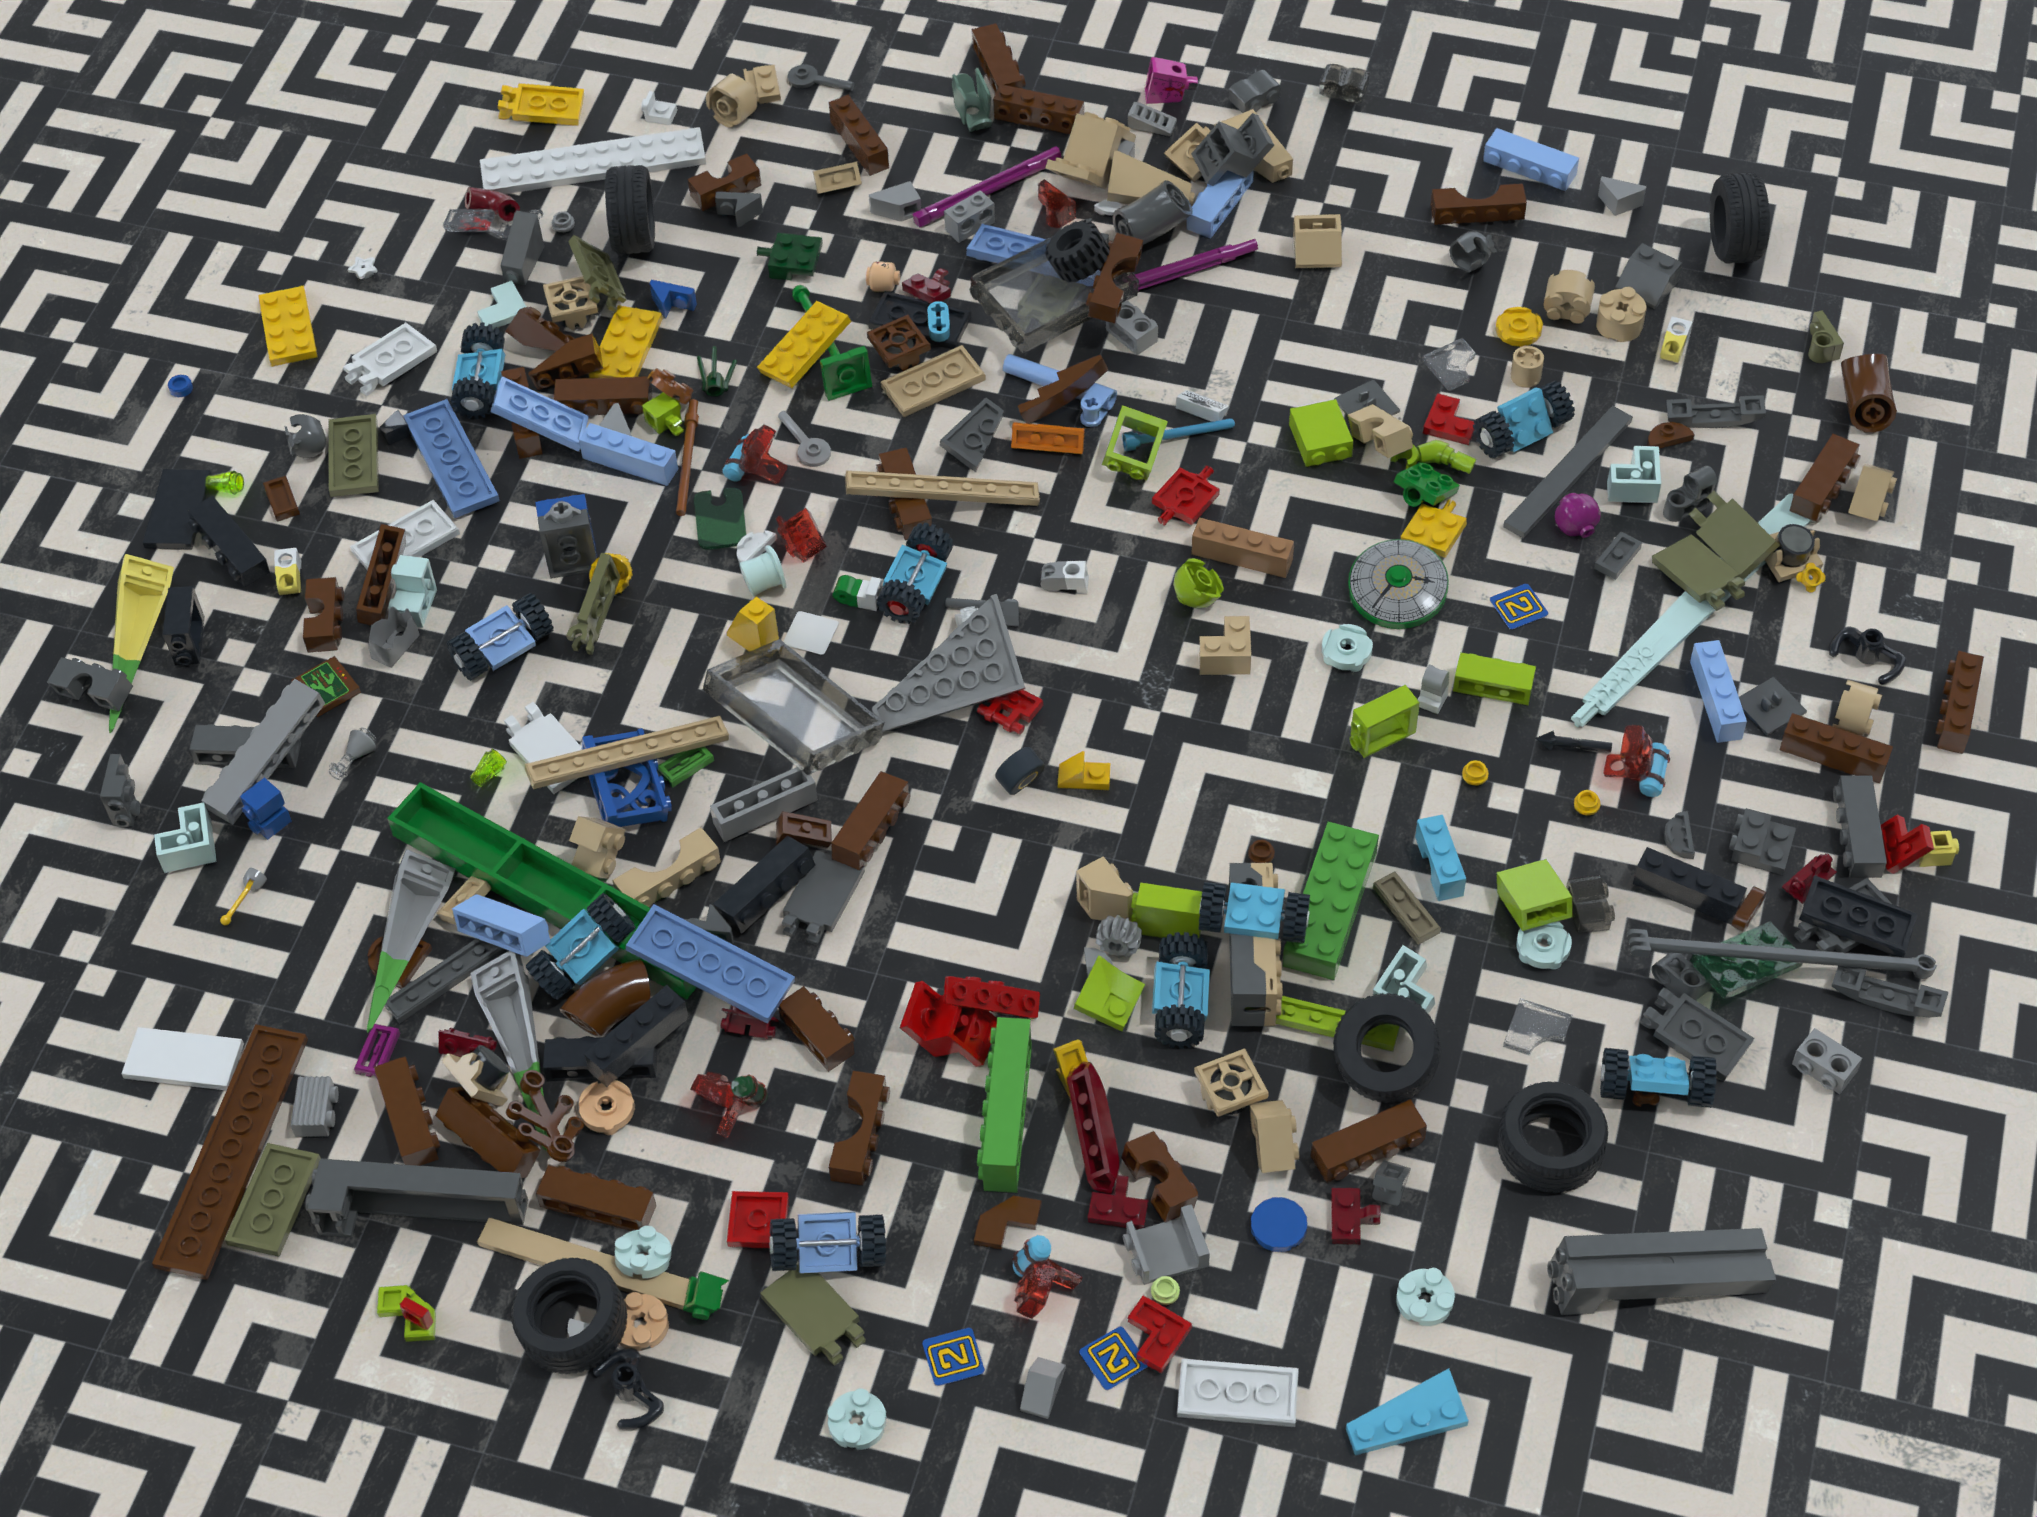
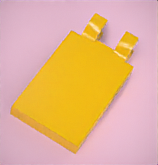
[498,83,584,126]

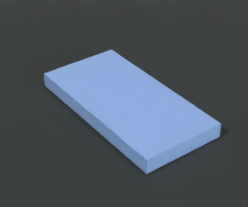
[491,377,589,451]

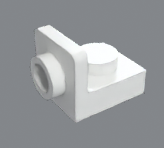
[641,91,677,125]

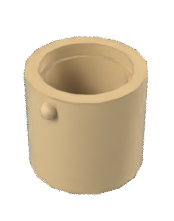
[1510,346,1544,388]

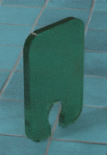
[694,488,747,550]

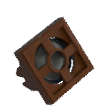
[867,315,930,371]

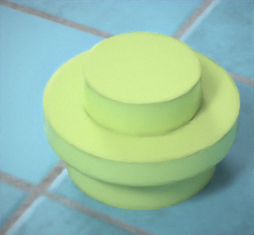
[1151,1276,1180,1305]

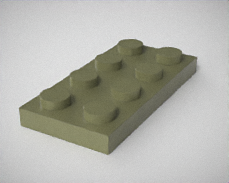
[328,414,379,497]
[225,1143,320,1257]

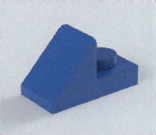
[650,279,697,318]

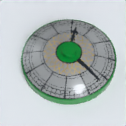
[1349,539,1449,629]

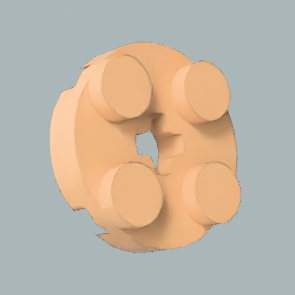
[579,1080,635,1135]
[619,1292,669,1351]

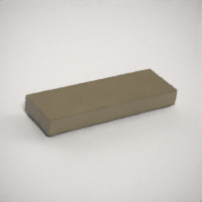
[1373,871,1441,945]

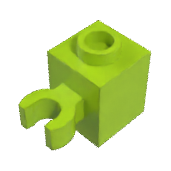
[642,392,684,436]

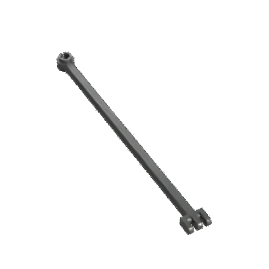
[1627,929,1937,979]

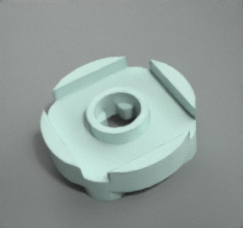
[1322,624,1373,672]
[1516,921,1572,969]
[615,1226,671,1278]
[1396,1268,1455,1326]
[828,1389,887,1450]

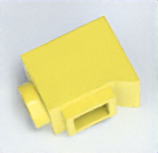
[1919,831,1959,867]

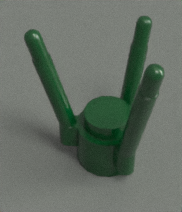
[697,346,737,397]

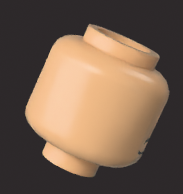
[866,261,900,292]

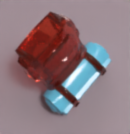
[723,424,788,484]
[1603,725,1670,797]
[1012,1235,1083,1319]

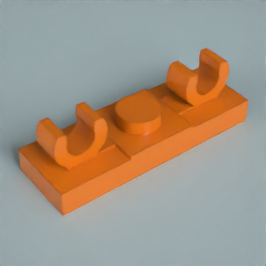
[1011,422,1085,454]

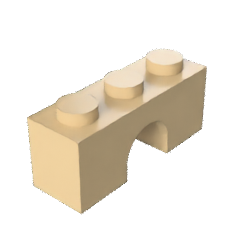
[1348,404,1413,458]

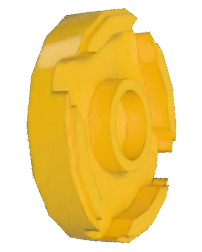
[1495,307,1543,347]

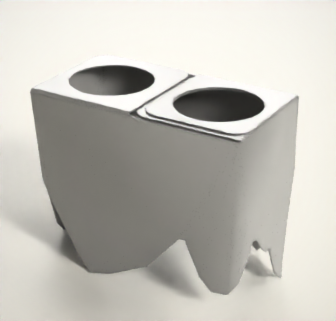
[369,606,419,668]

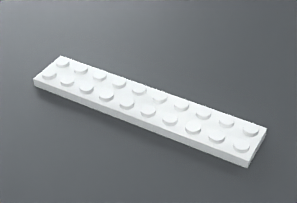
[480,127,706,194]

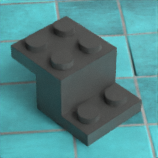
[1191,113,1274,186]

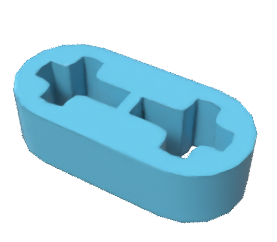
[928,301,950,342]

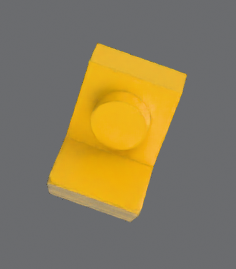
[1058,751,1111,790]
[1053,1039,1088,1100]

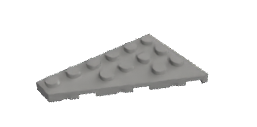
[872,594,1026,733]

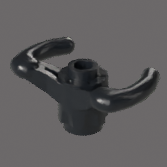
[1829,626,1906,685]
[593,1348,664,1430]

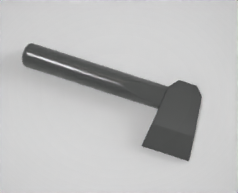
[945,598,1019,627]

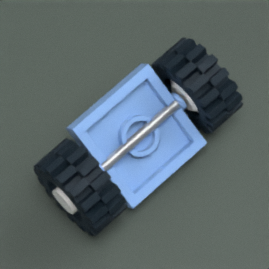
[446,593,554,681]
[770,1212,886,1273]

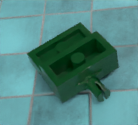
[756,233,823,281]

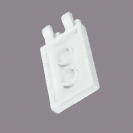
[343,323,437,396]
[504,702,581,794]

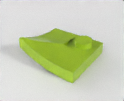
[1073,955,1145,1032]

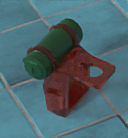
[690,1071,768,1139]

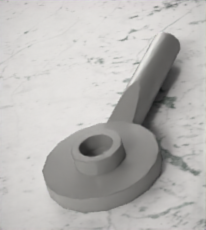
[778,411,831,467]

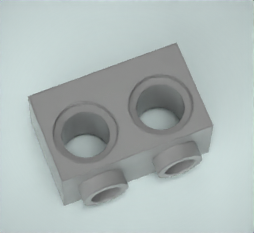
[944,190,995,243]
[1106,300,1158,355]
[1792,1028,1862,1095]

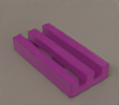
[354,1024,400,1078]

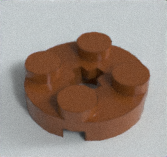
[647,368,694,405]

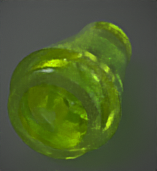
[206,471,244,495]
[469,749,507,787]

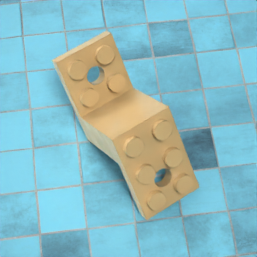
[1046,112,1136,189]

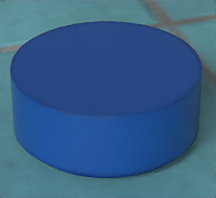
[168,375,193,398]

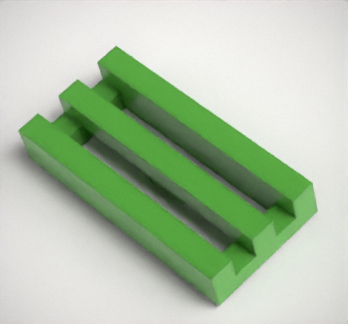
[658,746,714,788]

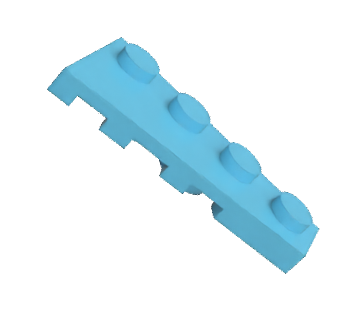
[1346,1369,1469,1456]

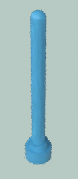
[1122,419,1235,452]

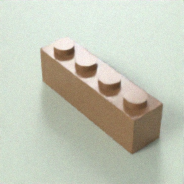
[1192,518,1294,578]

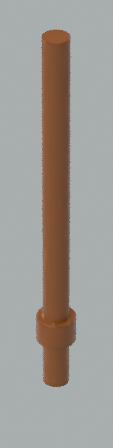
[676,399,699,516]

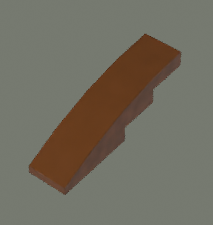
[1018,354,1108,424]

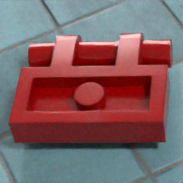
[977,690,1043,735]

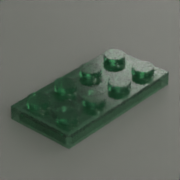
[1689,921,1803,1000]

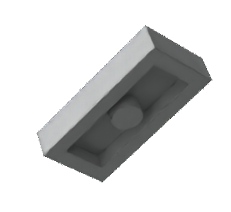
[1594,532,1642,580]

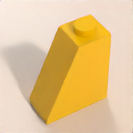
[726,596,780,661]

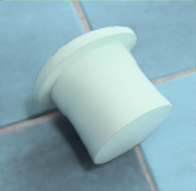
[739,545,787,597]

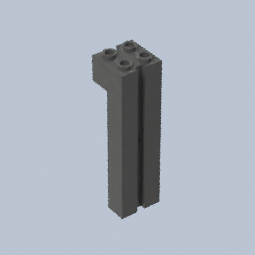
[305,1158,529,1237]
[1547,1228,1776,1315]

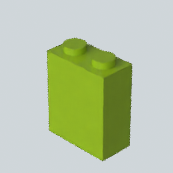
[1289,399,1353,467]
[1497,859,1572,931]
[1131,883,1202,938]

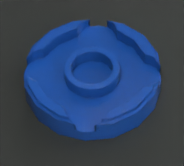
[1251,1197,1307,1252]

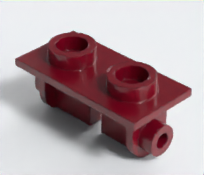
[1782,853,1837,904]
[720,1005,780,1040]
[438,1028,497,1057]

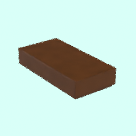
[263,475,300,522]

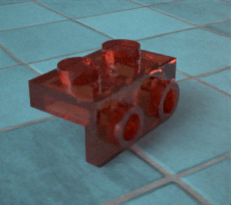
[776,508,827,563]

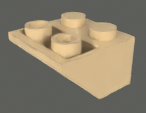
[1293,214,1342,268]
[1076,856,1133,922]

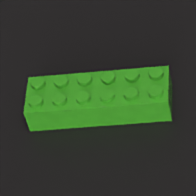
[1283,822,1379,980]
[977,1017,1032,1193]

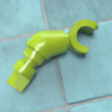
[1390,440,1477,474]

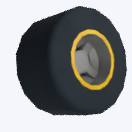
[995,747,1045,795]

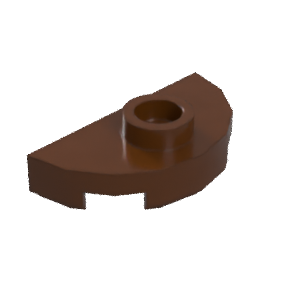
[1647,422,1695,449]

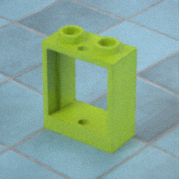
[1102,405,1168,480]
[1349,685,1420,758]

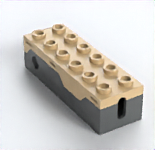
[1228,863,1282,1026]

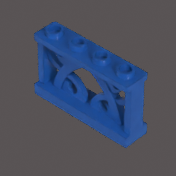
[581,728,671,827]

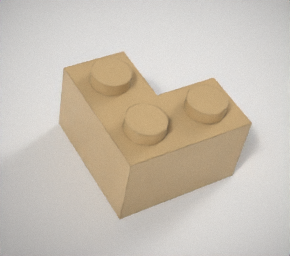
[1848,464,1897,521]
[1199,616,1251,675]
[569,816,626,878]
[1250,1100,1299,1173]

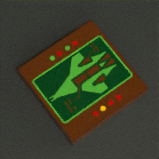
[291,656,361,717]

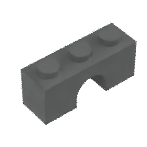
[47,657,133,711]

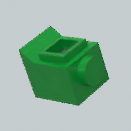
[683,1271,730,1320]

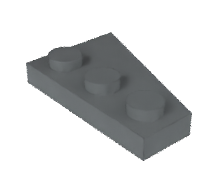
[939,398,1004,472]

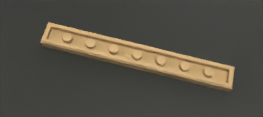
[845,470,1040,506]
[525,716,729,789]
[477,1218,689,1310]

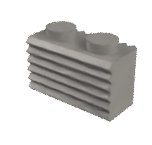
[291,1076,339,1137]

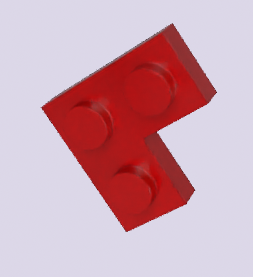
[1423,393,1475,445]
[1881,815,1934,874]
[1128,1295,1192,1373]

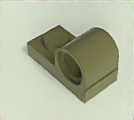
[1808,310,1844,363]

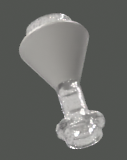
[328,728,376,780]

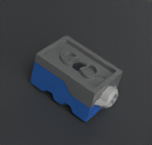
[535,494,597,579]

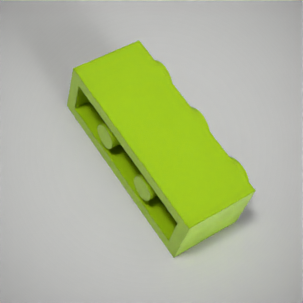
[1453,652,1536,705]

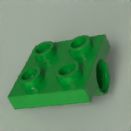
[1394,462,1460,506]

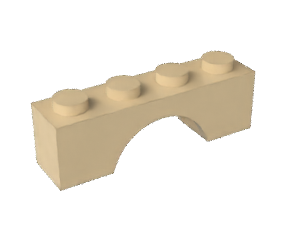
[612,827,721,907]

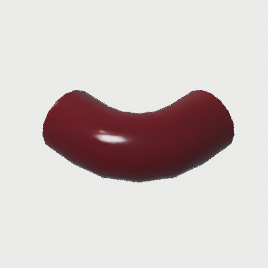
[465,187,520,221]

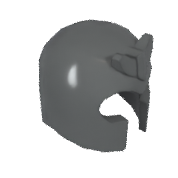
[1449,231,1497,273]
[284,414,326,458]

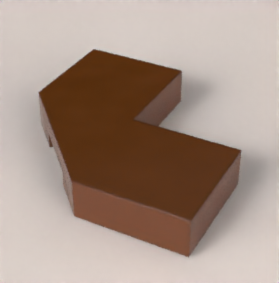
[974,1196,1042,1250]

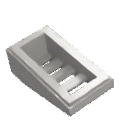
[1128,102,1177,136]

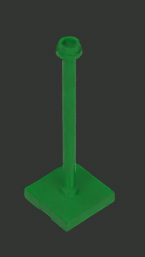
[792,285,872,401]

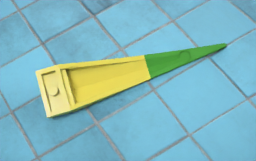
[109,554,174,733]

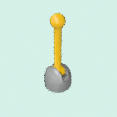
[220,868,267,925]

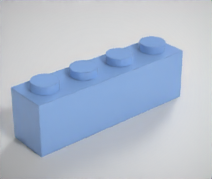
[1483,128,1579,191]
[1187,170,1254,239]
[579,423,678,486]
[1690,640,1747,743]
[452,894,551,957]

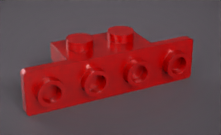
[943,976,1040,1019]

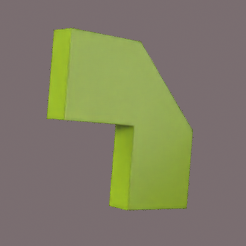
[377,1285,436,1342]

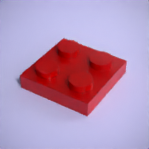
[727,1191,789,1248]

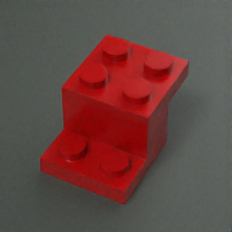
[899,981,997,1067]

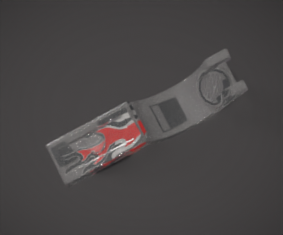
[443,209,544,240]

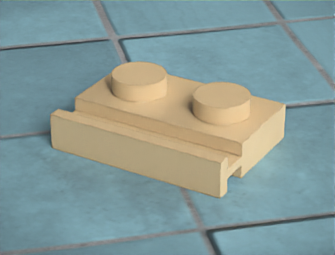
[743,65,781,104]

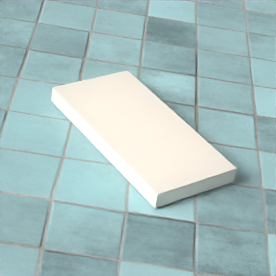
[350,500,460,570]
[122,1027,244,1091]
[1177,1359,1298,1427]

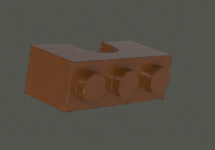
[688,153,762,211]
[303,577,344,653]
[1121,1131,1198,1223]

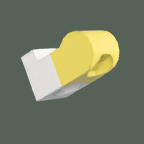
[1660,316,1692,363]
[274,548,301,595]

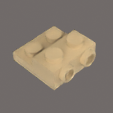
[1164,123,1210,182]

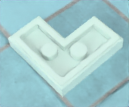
[477,281,526,329]

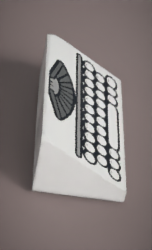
[1176,390,1229,422]

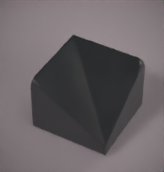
[379,410,411,445]

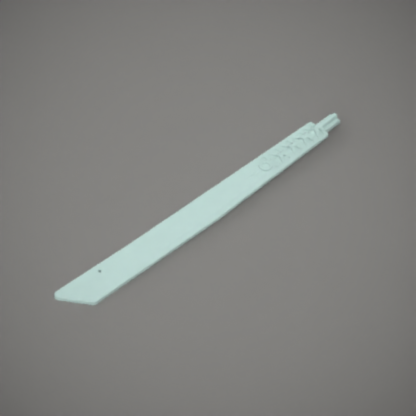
[1571,494,1813,728]

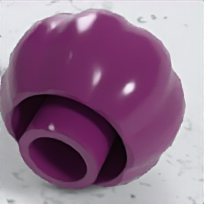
[1555,493,1601,538]

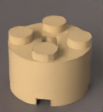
[706,74,757,127]
[1544,270,1595,324]
[1596,287,1646,342]
[1833,680,1882,736]

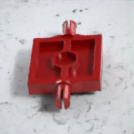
[1152,466,1220,525]

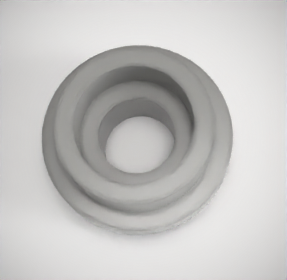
[552,211,575,232]

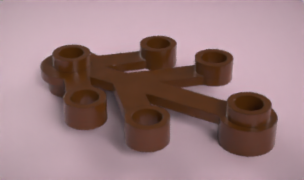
[506,1070,584,1162]

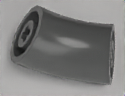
[1113,180,1193,246]

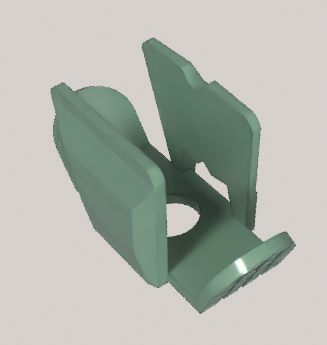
[952,68,992,132]

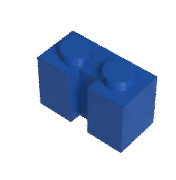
[240,777,292,840]

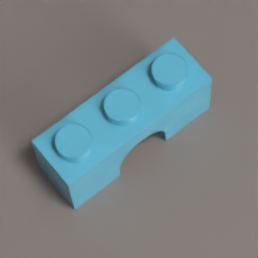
[1415,815,1466,901]

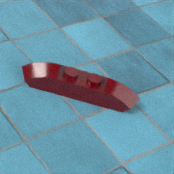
[1067,1062,1119,1194]

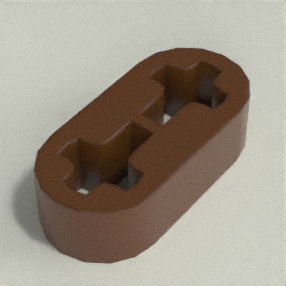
[1731,886,1767,932]

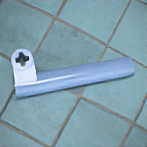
[1003,354,1117,427]

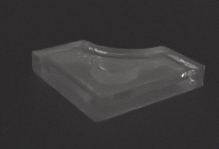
[1423,338,1475,391]
[1503,998,1573,1055]

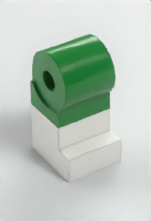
[833,575,882,611]

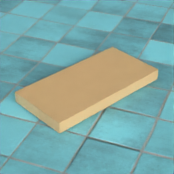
[881,345,986,417]

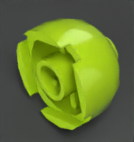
[1173,558,1224,609]

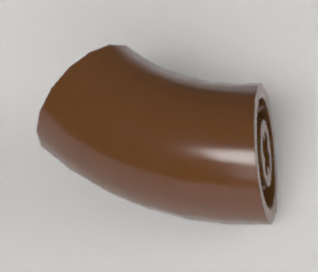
[1841,354,1897,433]
[560,959,650,1038]

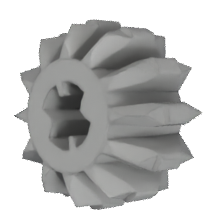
[1096,915,1142,958]

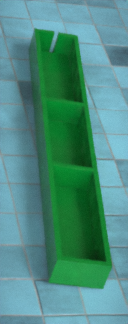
[387,782,696,999]

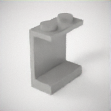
[1123,1204,1210,1285]

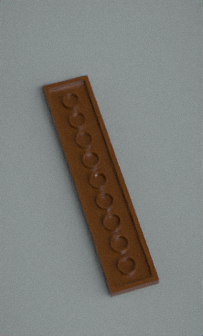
[152,1024,308,1280]

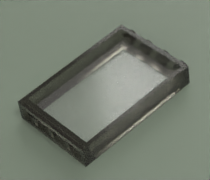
[969,220,1139,353]
[702,639,885,775]

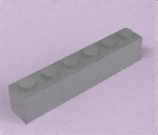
[201,679,325,825]

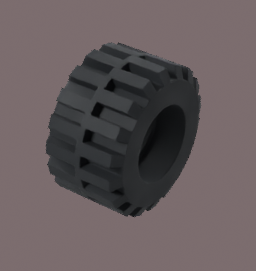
[1045,220,1110,282]

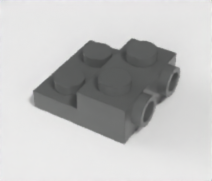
[100,754,140,827]
[1728,808,1796,875]

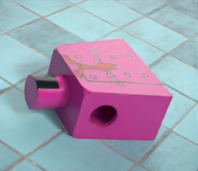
[1144,57,1198,104]

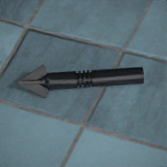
[1535,730,1612,753]

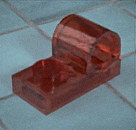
[1038,179,1076,228]

